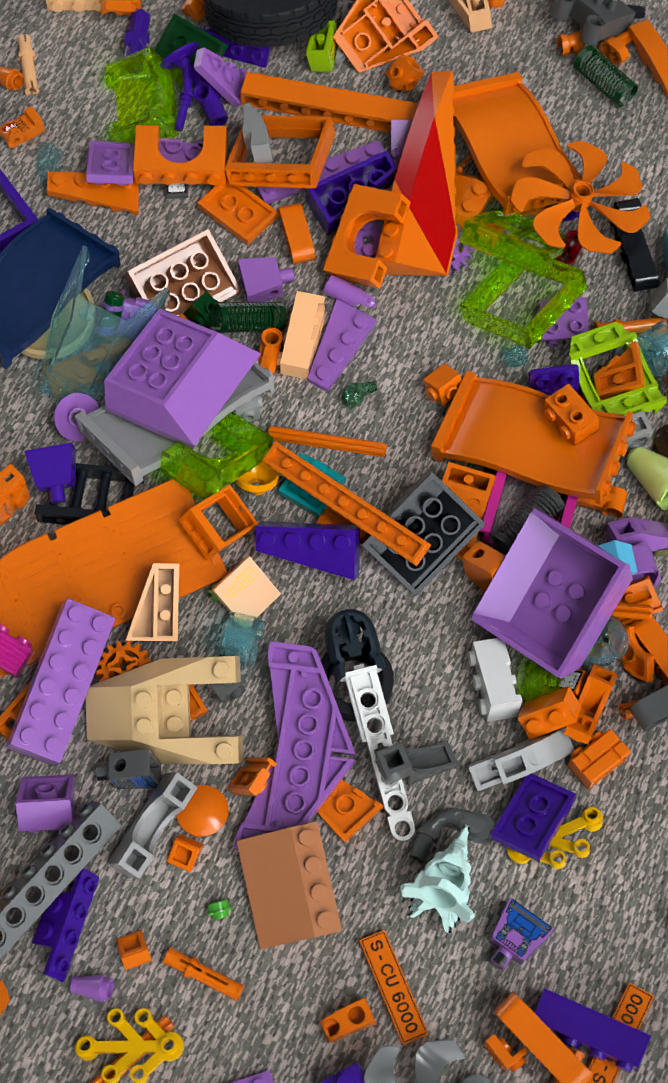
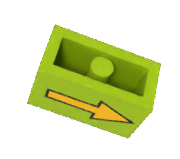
[306,21,337,72]

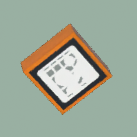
[554,670,589,697]

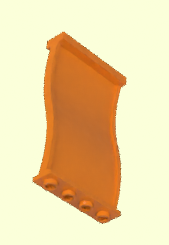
[453,72,582,216]
[431,371,636,505]

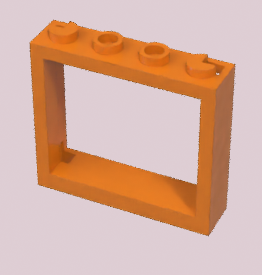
[225,115,336,188]

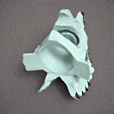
[400,824,475,934]

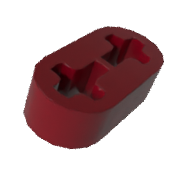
[554,230,583,270]

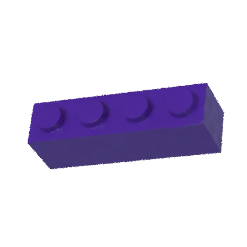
[535,989,651,1073]

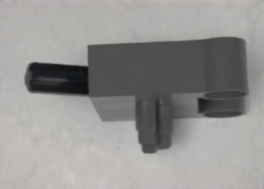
[550,0,646,45]

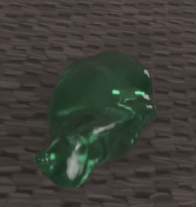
[341,381,377,409]

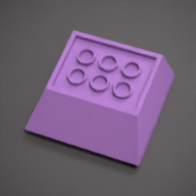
[104,309,261,449]
[471,507,633,678]

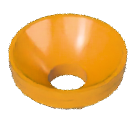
[234,458,279,495]

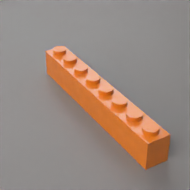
[241,72,419,133]

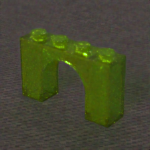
[161,411,273,500]

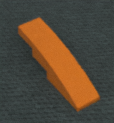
[628,19,668,99]

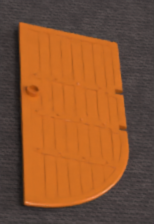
[0,475,228,678]

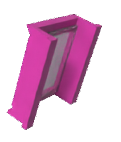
[480,471,578,547]

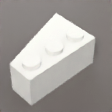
[468,638,522,722]

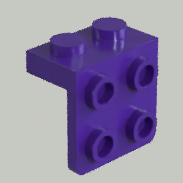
[528,364,580,395]

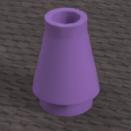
[70,974,114,1003]

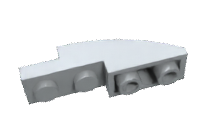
[468,727,574,791]

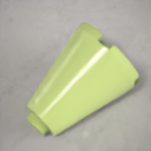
[626,447,668,510]

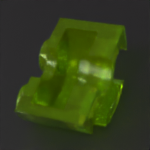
[520,660,565,702]

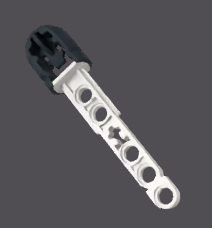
[324,609,415,841]

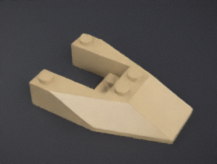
[86,656,244,764]

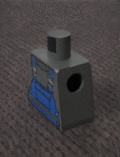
[96,749,161,789]

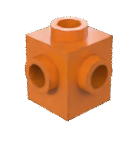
[385,54,425,92]

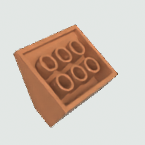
[123,229,242,320]
[237,821,342,949]

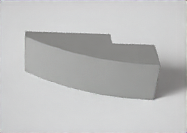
[243,103,273,163]

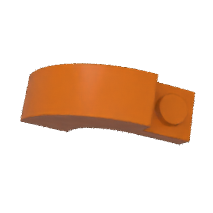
[564,664,618,745]

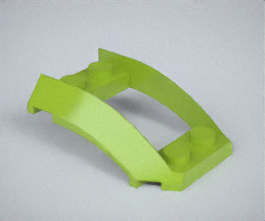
[569,322,667,415]

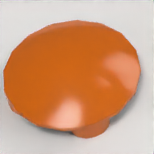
[176,785,228,838]

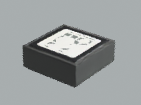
[165,184,189,199]

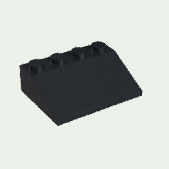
[360,469,486,596]

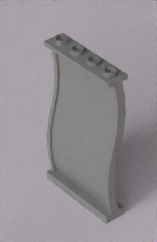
[75,326,275,486]

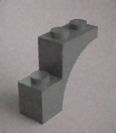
[375,740,458,785]

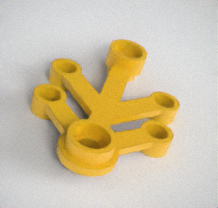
[507,807,603,869]
[75,1008,184,1083]

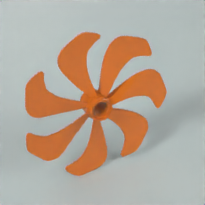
[510,141,650,254]

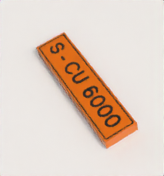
[359,930,429,1046]
[586,982,654,1083]

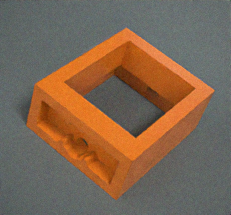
[178,485,258,560]

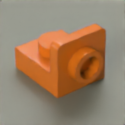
[483,1034,529,1073]

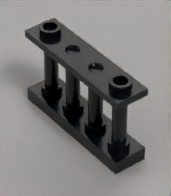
[35,463,145,525]

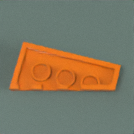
[47,171,139,215]
[317,780,384,843]

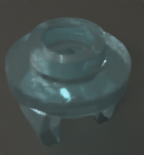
[504,344,529,368]

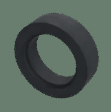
[321,643,394,722]

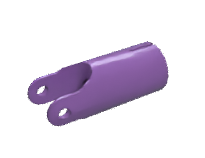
[324,275,376,309]

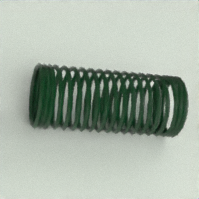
[573,45,638,107]
[211,302,287,333]

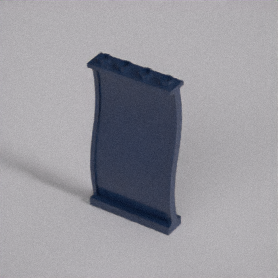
[0,207,121,369]

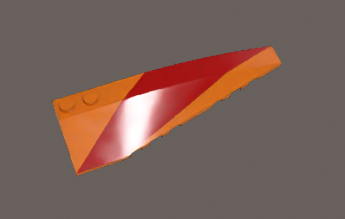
[375,71,458,276]

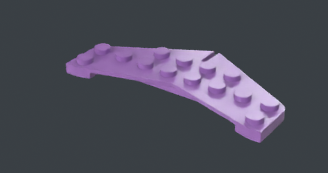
[234,641,356,850]

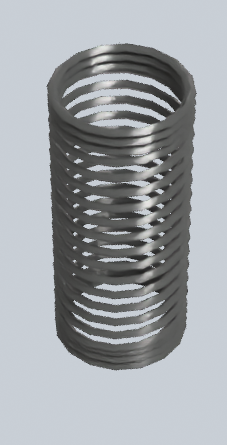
[491,485,565,555]

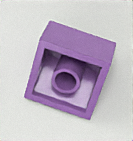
[16,774,75,833]

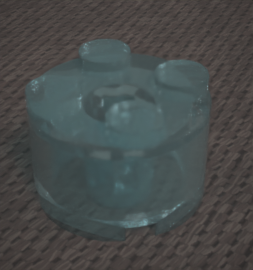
[637,321,668,377]
[220,611,265,668]

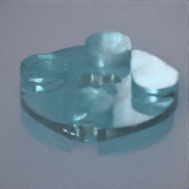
[586,616,629,666]

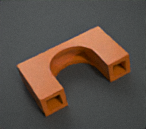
[133,125,228,185]
[323,184,411,289]

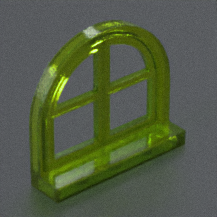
[460,211,566,276]

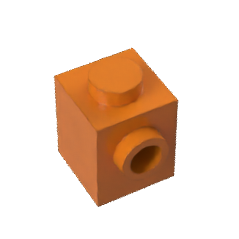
[423,363,462,406]

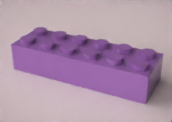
[5,598,115,766]

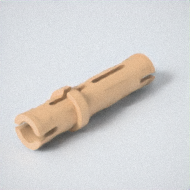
[17,34,39,95]

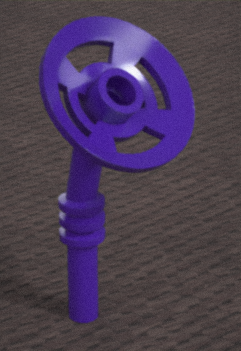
[160,42,199,131]

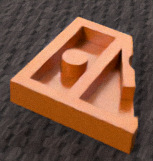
[594,341,645,399]

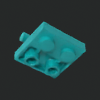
[278,453,346,518]

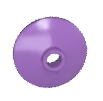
[54,393,100,441]

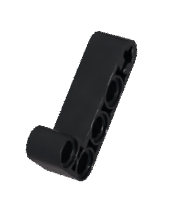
[610,198,659,292]

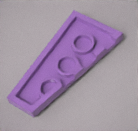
[308,299,377,392]

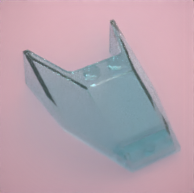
[39,245,171,401]

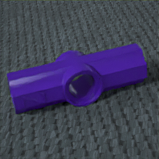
[123,9,151,72]
[191,63,229,126]

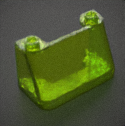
[104,46,178,143]

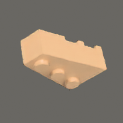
[125,563,179,641]

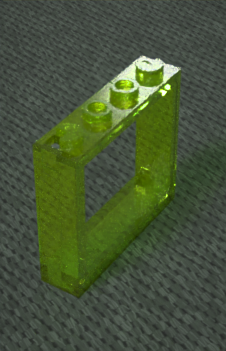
[460,246,588,349]

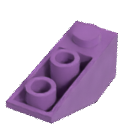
[606,517,668,552]

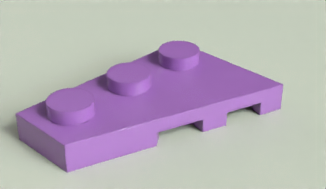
[194,48,247,106]
[160,138,203,163]

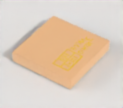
[211,556,281,628]

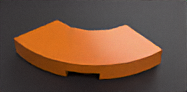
[607,622,655,682]

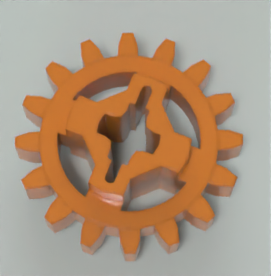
[96,641,151,682]

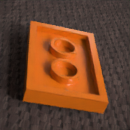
[197,176,278,245]

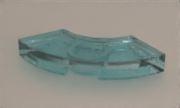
[37,142,64,188]

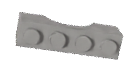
[108,772,198,879]

